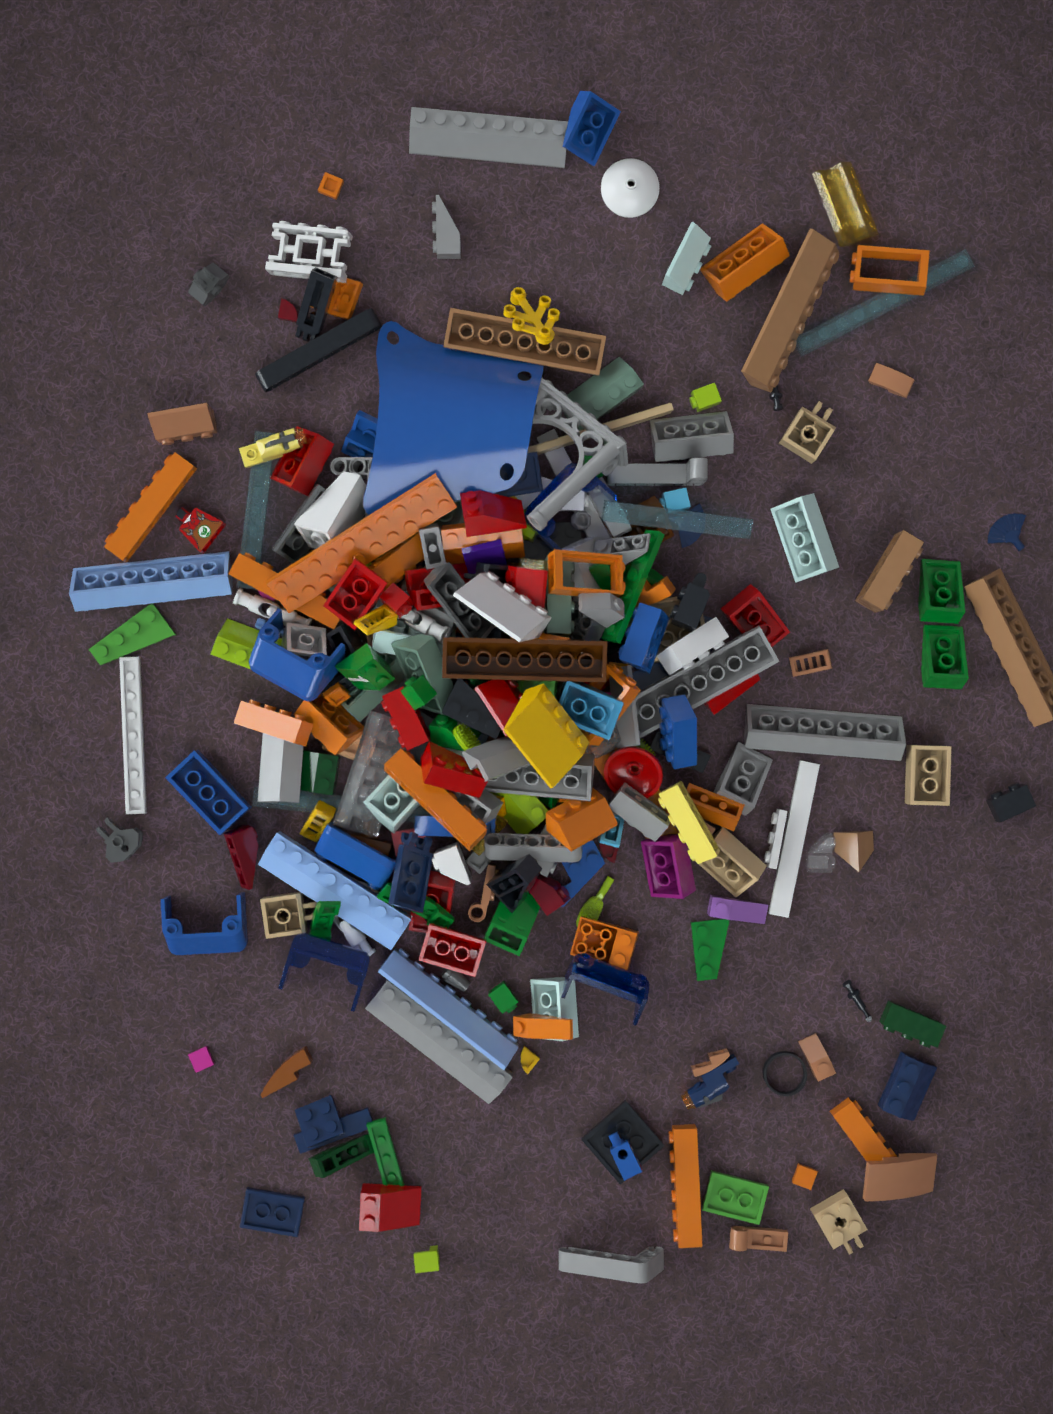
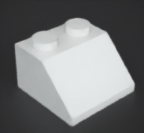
[282,623,327,657]

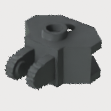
[188,263,229,307]
[96,817,143,863]

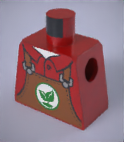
[176,507,226,554]

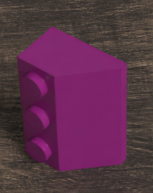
[641,834,696,899]

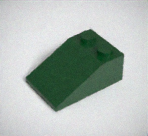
[300,750,341,795]

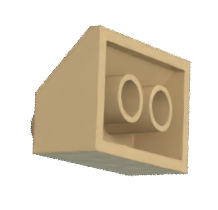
[695,827,767,897]

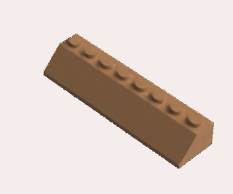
[741,229,839,393]
[443,308,606,376]
[964,568,1053,727]

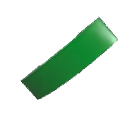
[377,882,454,928]
[309,901,341,948]

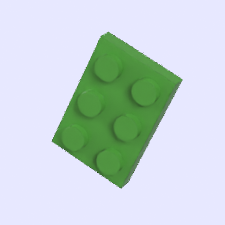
[702,1170,769,1225]

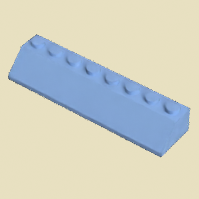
[69,551,233,612]
[258,831,413,950]
[378,948,519,1070]

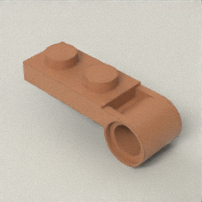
[468,864,499,922]
[729,1226,788,1252]

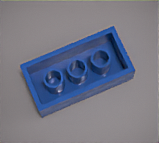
[165,750,252,835]

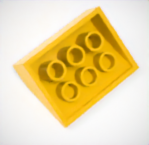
[503,683,589,789]

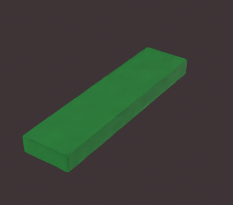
[366,1117,405,1186]

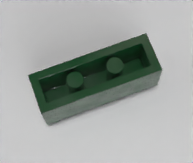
[879,1000,946,1048]

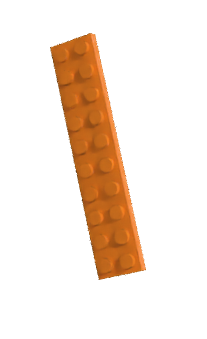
[266,473,457,613]

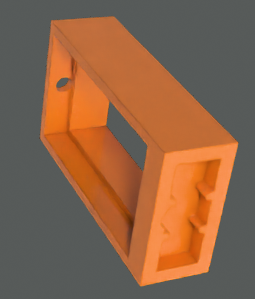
[849,245,930,296]
[548,549,625,598]
[579,664,641,746]

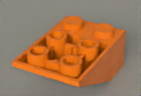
[570,917,639,972]

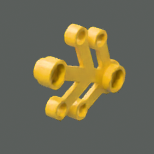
[503,287,560,345]

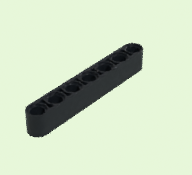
[255,308,382,392]

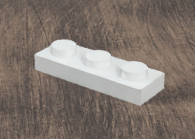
[764,809,787,869]

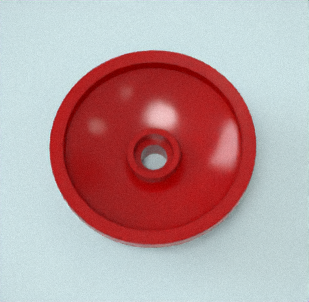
[604,746,663,798]

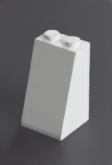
[294,471,366,549]

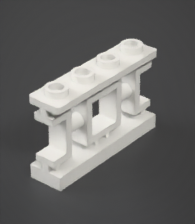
[265,221,353,283]

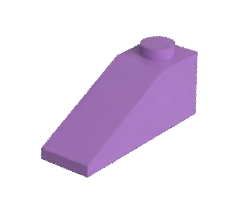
[707,895,768,924]

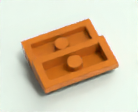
[310,278,363,320]

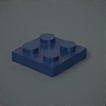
[295,1095,345,1148]

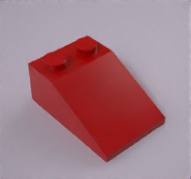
[460,490,527,537]
[323,558,388,630]
[721,584,790,647]
[408,871,456,933]
[359,1183,422,1232]

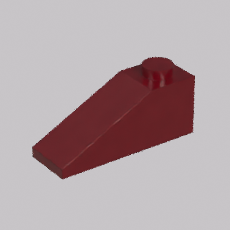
[224,824,258,890]
[530,874,571,916]

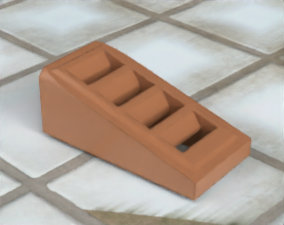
[789,649,833,677]

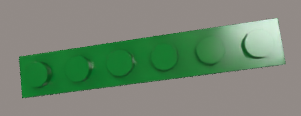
[601,530,664,643]

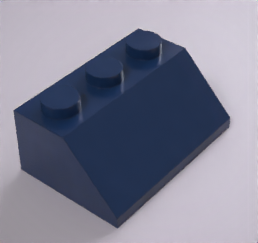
[878,1051,937,1121]

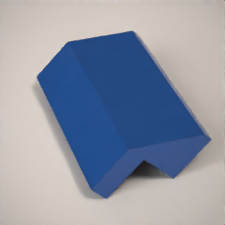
[341,410,378,457]

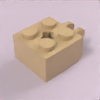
[779,401,836,464]
[260,892,317,939]
[810,1189,868,1255]

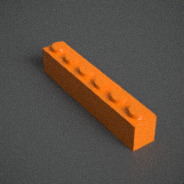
[104,452,197,562]
[228,552,341,630]
[384,748,487,851]
[668,1124,702,1248]

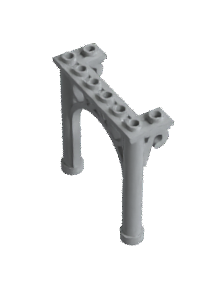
[527,378,628,531]

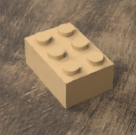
[905,745,951,806]

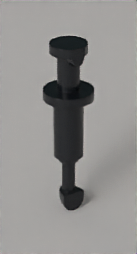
[769,385,783,411]
[842,980,872,1022]

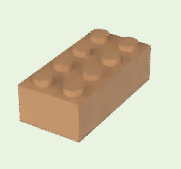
[855,530,924,613]

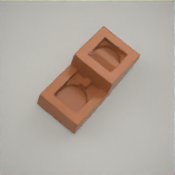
[868,363,915,398]
[691,1048,730,1077]

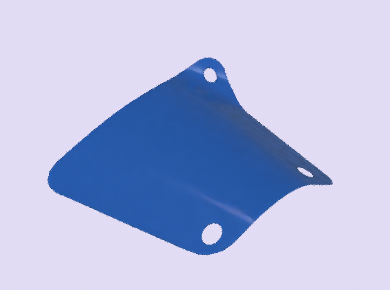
[363,321,543,515]

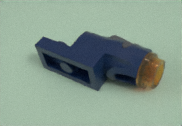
[681,1054,739,1110]

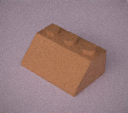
[148,403,217,445]

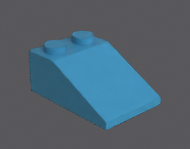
[559,681,624,740]

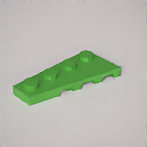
[89,603,176,665]

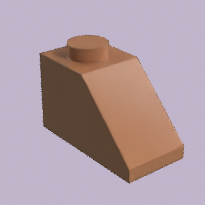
[798,1033,836,1082]

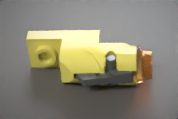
[239,427,307,468]

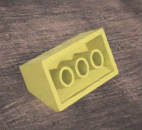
[658,781,720,864]

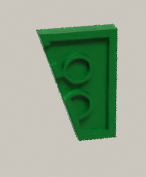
[691,919,730,981]

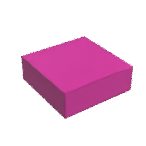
[188,1046,215,1073]

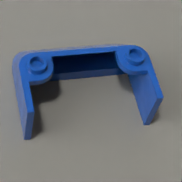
[249,608,345,701]
[314,821,397,891]
[161,892,248,955]

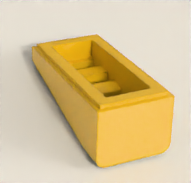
[354,604,398,635]
[299,800,336,843]

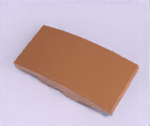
[863,1153,937,1201]

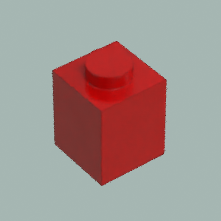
[379,583,414,618]

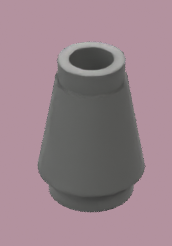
[441,968,471,992]

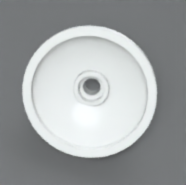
[601,158,659,218]

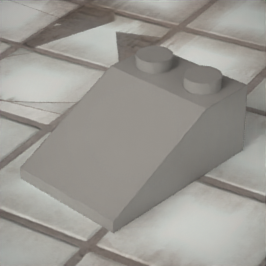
[713,742,773,816]

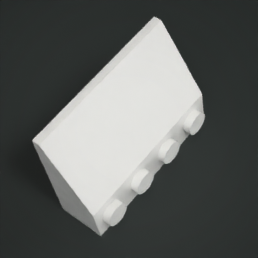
[453,572,551,642]

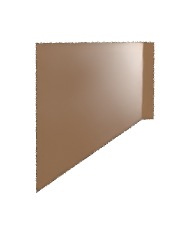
[833,831,874,872]

